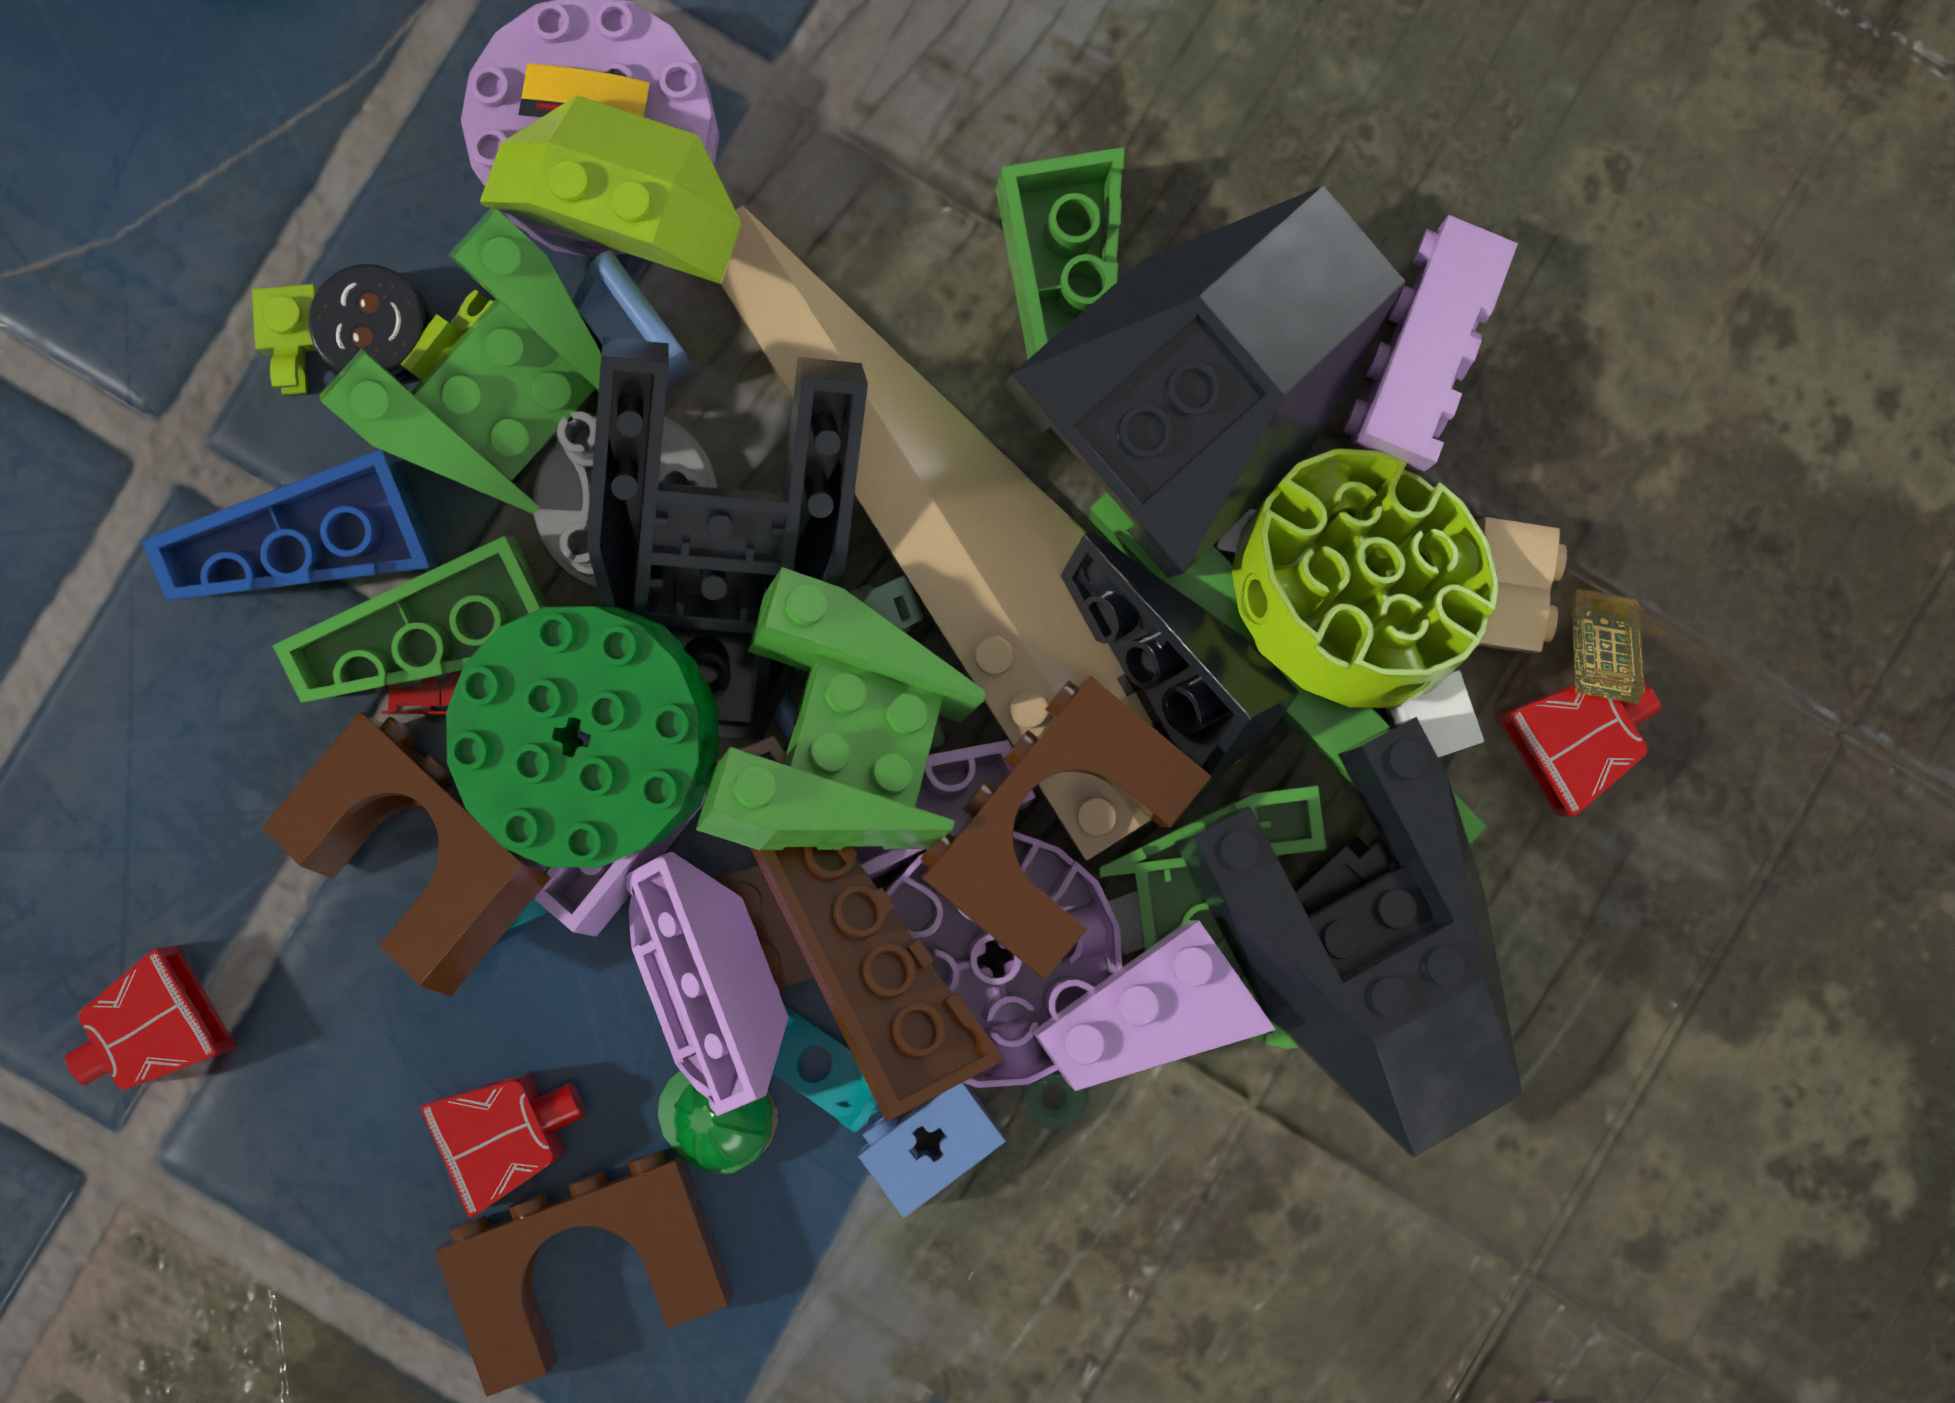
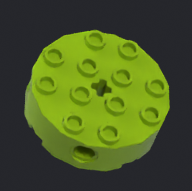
[1231,449,1499,708]

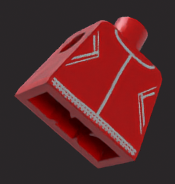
[1496,679,1661,817]
[65,945,237,1091]
[419,1073,586,1218]

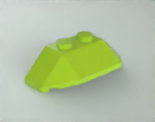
[480,95,742,284]

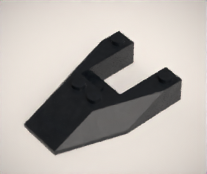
[587,337,868,740]
[1175,717,1523,1157]

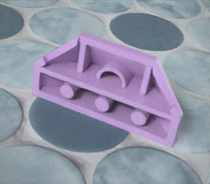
[626,852,789,1116]

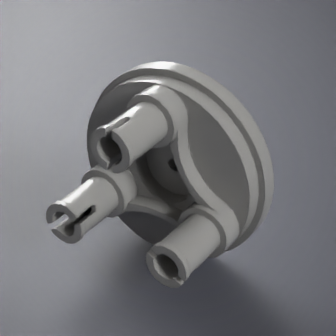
[533,411,718,588]

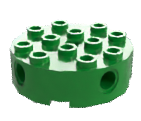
[446,606,719,868]

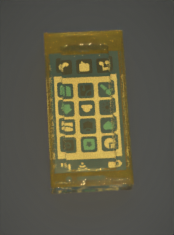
[1571,589,1645,704]

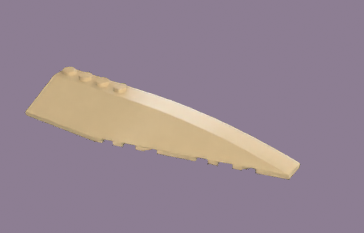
[720,205,1240,861]

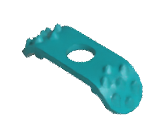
[773,1005,879,1133]

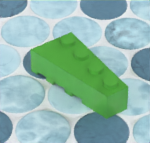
[996,147,1125,359]
[272,536,549,703]

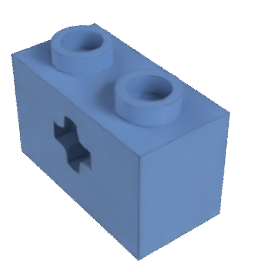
[858,1083,1006,1219]

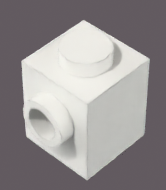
[1386,670,1484,757]

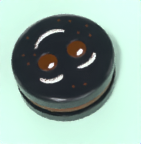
[308,264,433,381]

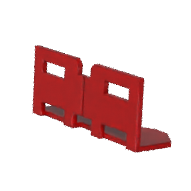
[382,672,461,715]

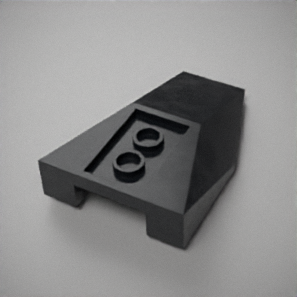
[1000,185,1405,578]

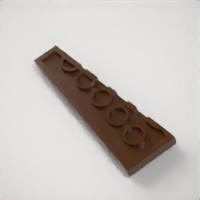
[711,736,1004,1122]

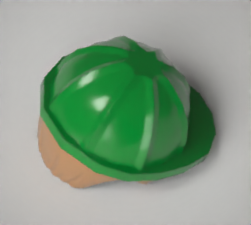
[658,1071,778,1174]

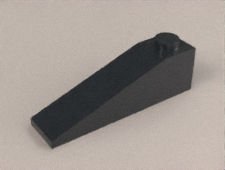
[1060,531,1299,794]

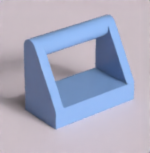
[572,250,696,390]

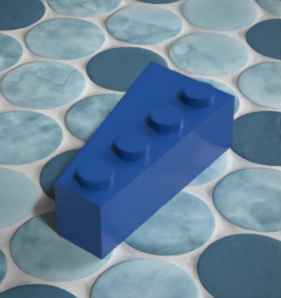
[142,449,442,600]

